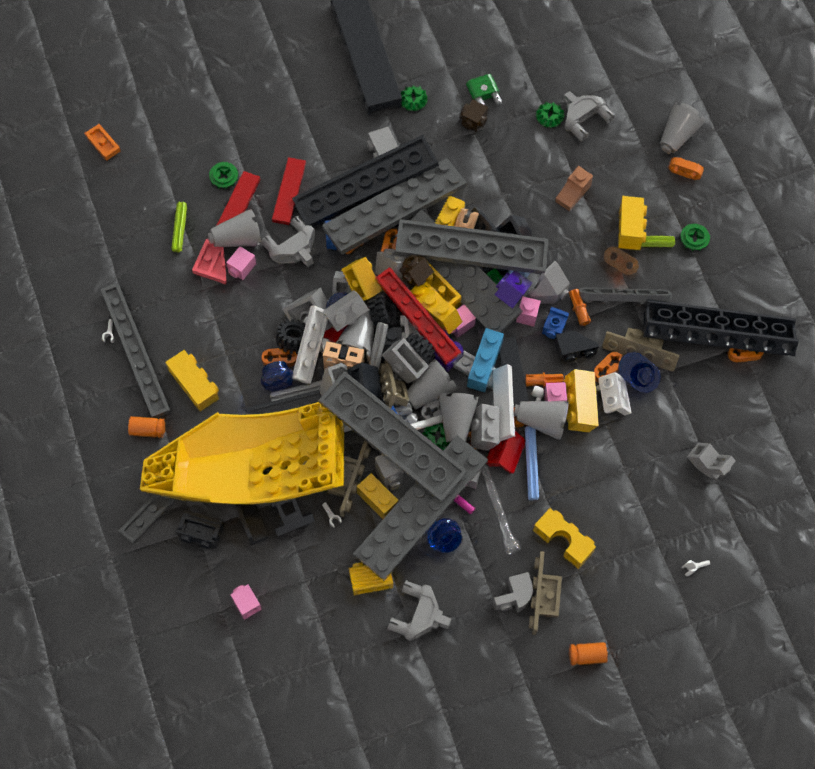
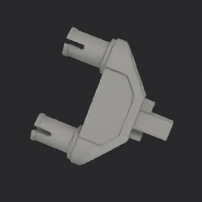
[563,91,616,142]
[261,216,315,267]
[387,580,451,641]

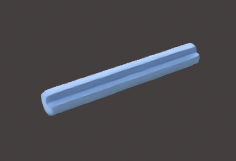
[525,426,539,501]

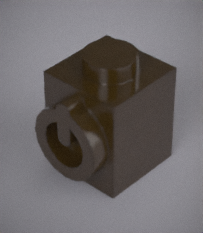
[459,100,488,132]
[399,255,434,286]

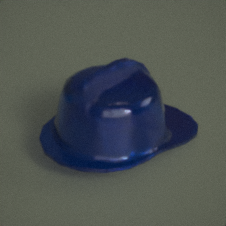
[618,352,661,393]

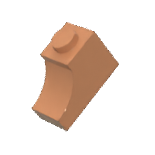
[555,166,593,211]

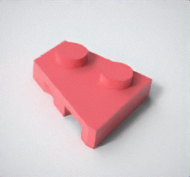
[192,239,227,284]

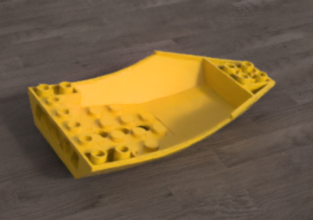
[140,402,344,504]

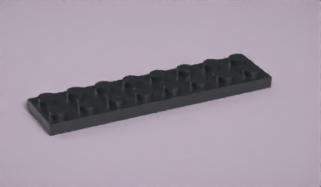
[292,135,439,227]

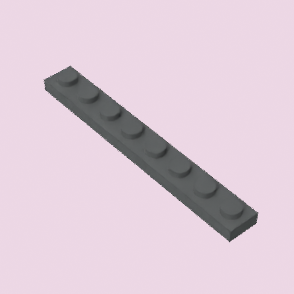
[101,283,171,418]

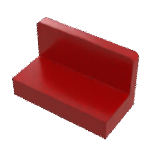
[486,431,526,473]

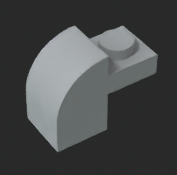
[687,443,735,480]
[493,572,533,613]

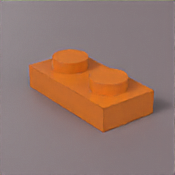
[84,124,121,161]

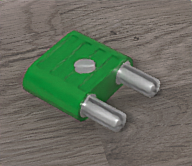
[466,74,502,105]

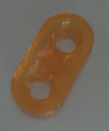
[604,247,639,275]

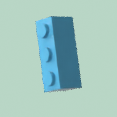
[467,328,504,393]

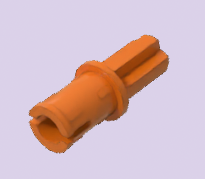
[569,289,591,326]
[525,372,564,387]

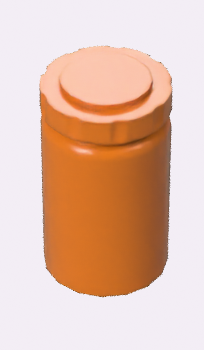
[128,416,165,438]
[569,642,607,665]

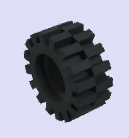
[368,293,399,327]
[276,319,306,354]
[405,333,436,365]

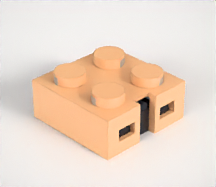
[323,341,365,371]

